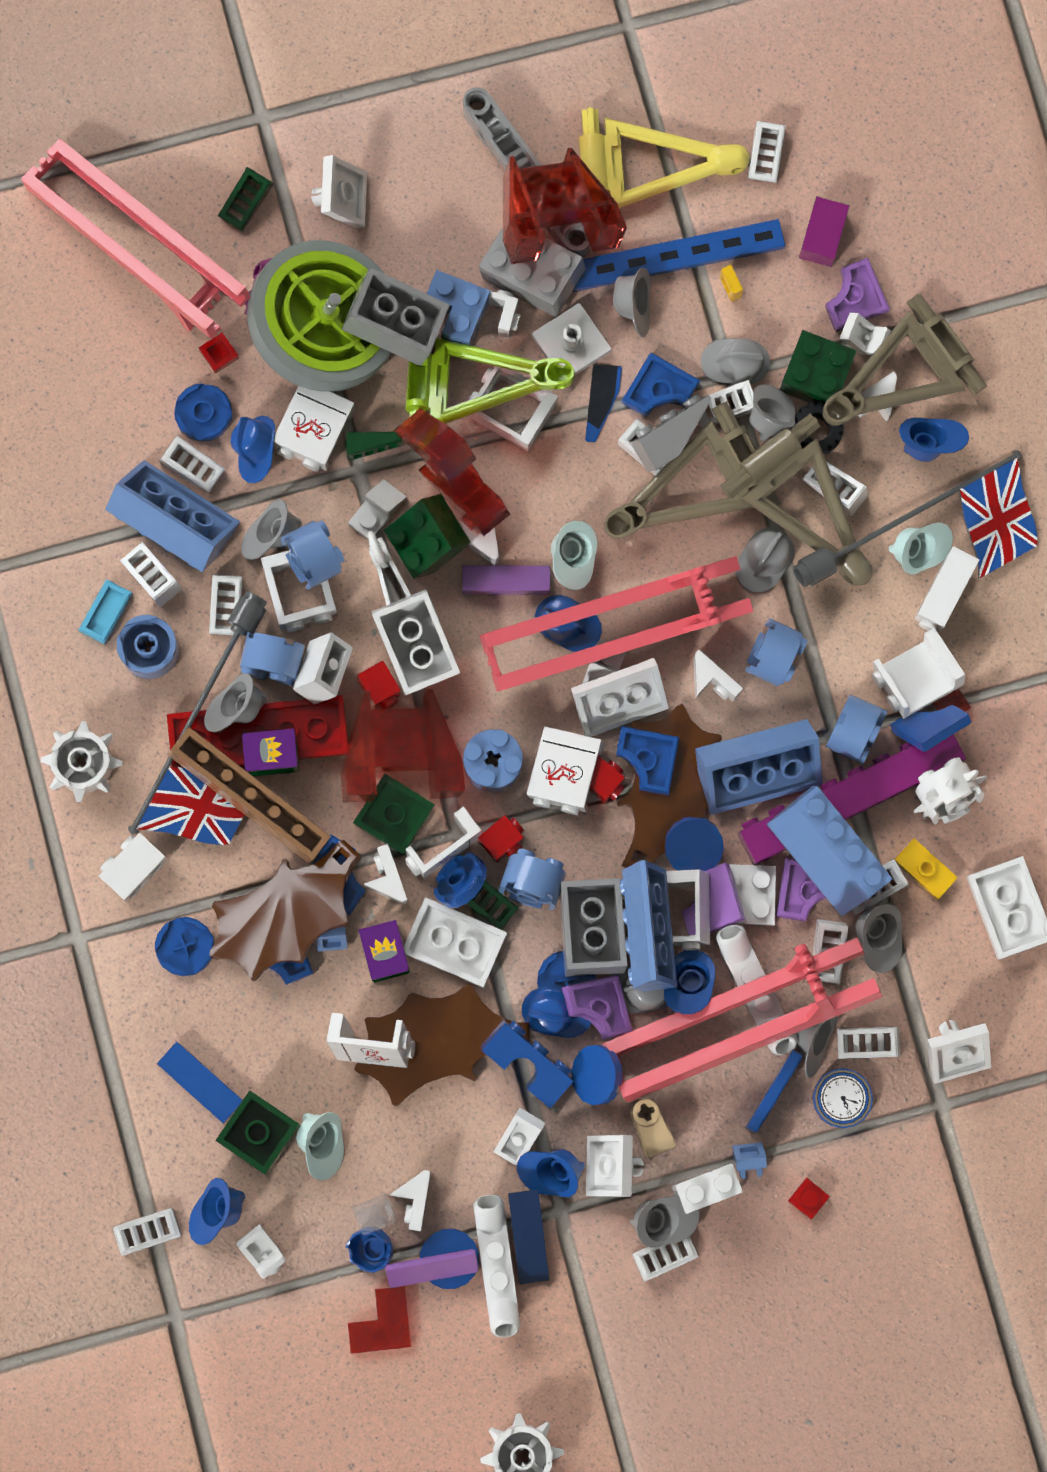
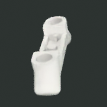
[716,924,798,1055]
[473,1195,521,1337]

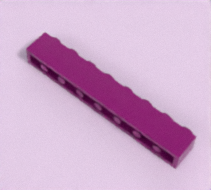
[738,734,966,865]

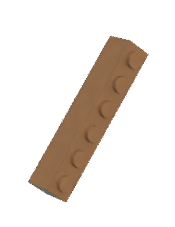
[167,727,331,863]

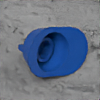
[230,416,276,484]
[899,417,969,462]
[535,595,602,652]
[664,950,715,1014]
[522,988,591,1038]
[517,1149,585,1197]
[189,1178,245,1245]

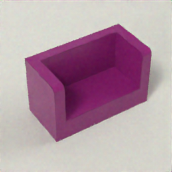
[799,196,850,267]

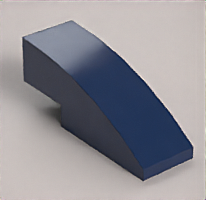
[508,1190,549,1284]

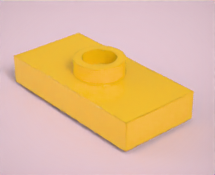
[894,838,958,900]

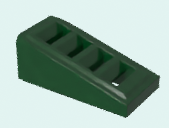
[218,167,274,231]
[347,432,406,460]
[467,881,519,930]

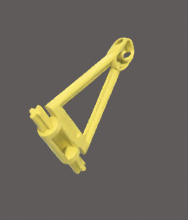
[579,107,750,223]

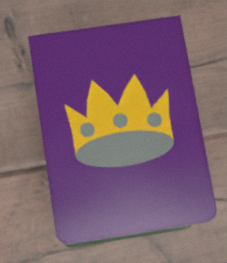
[242,729,300,777]
[358,920,410,983]

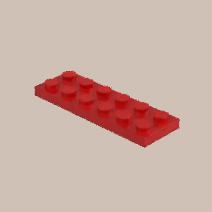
[167,695,349,768]

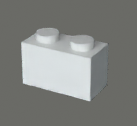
[293,632,353,704]
[99,833,168,903]

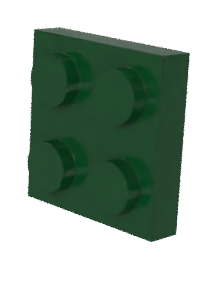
[353,773,435,855]

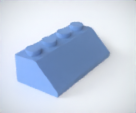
[105,460,240,572]
[695,719,823,815]
[766,786,893,916]
[620,860,677,992]

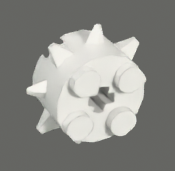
[40,721,123,802]
[914,758,987,825]
[480,1413,564,1472]

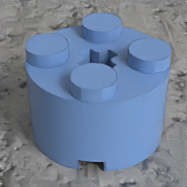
[281,520,344,590]
[117,615,179,679]
[745,618,807,686]
[240,632,305,686]
[826,695,888,764]
[463,730,523,793]
[499,849,566,910]

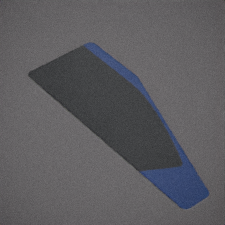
[585,364,622,442]

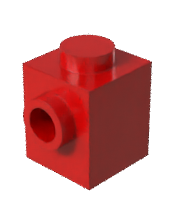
[357,661,401,710]
[589,756,625,804]
[478,815,524,863]

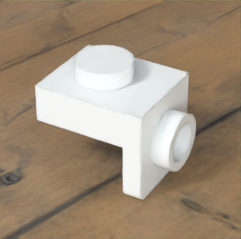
[489,290,521,339]
[839,313,890,355]
[236,1224,286,1279]

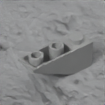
[630,394,711,472]

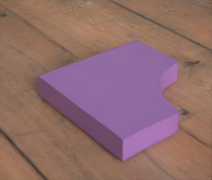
[825,258,890,332]
[776,858,826,922]
[682,863,746,935]
[562,975,633,1040]

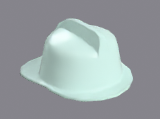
[551,520,597,590]
[889,522,953,575]
[296,1112,344,1181]

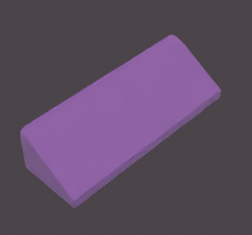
[462,565,550,595]
[385,1249,478,1288]

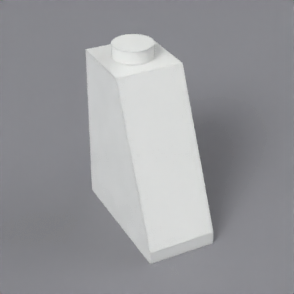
[914,546,980,632]

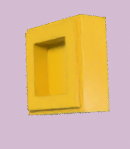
[719,264,743,302]

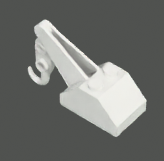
[368,531,460,695]

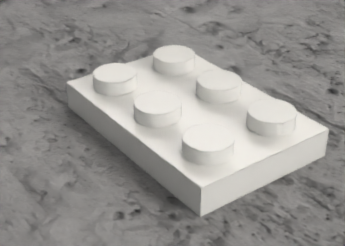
[571,658,669,737]
[966,856,1047,960]
[403,897,507,988]

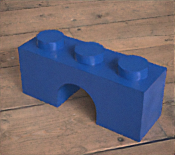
[481,1020,574,1108]

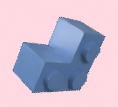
[427,270,490,346]

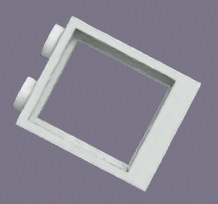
[468,366,558,452]
[261,550,337,632]
[666,869,710,950]

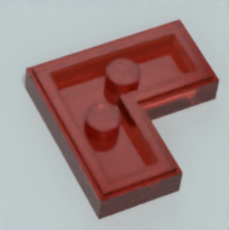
[348,1286,411,1354]

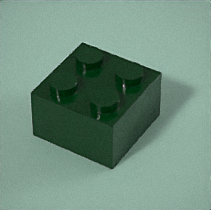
[780,330,857,405]
[384,494,471,579]
[215,1090,300,1175]

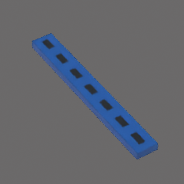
[572,219,785,292]

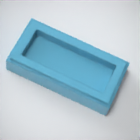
[79,579,133,645]

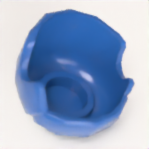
[346,1226,393,1273]

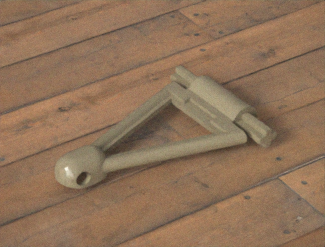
[823,293,987,426]
[604,401,781,539]
[720,413,873,586]

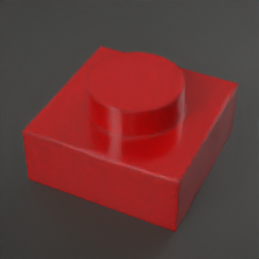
[198,332,239,374]
[787,1177,830,1220]

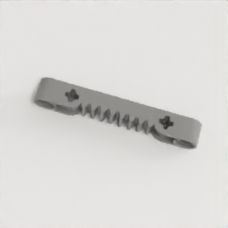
[463,88,591,257]

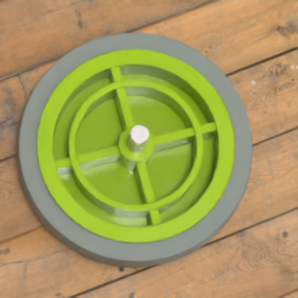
[247,240,391,392]

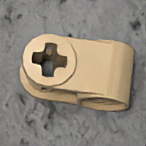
[630,1099,676,1159]

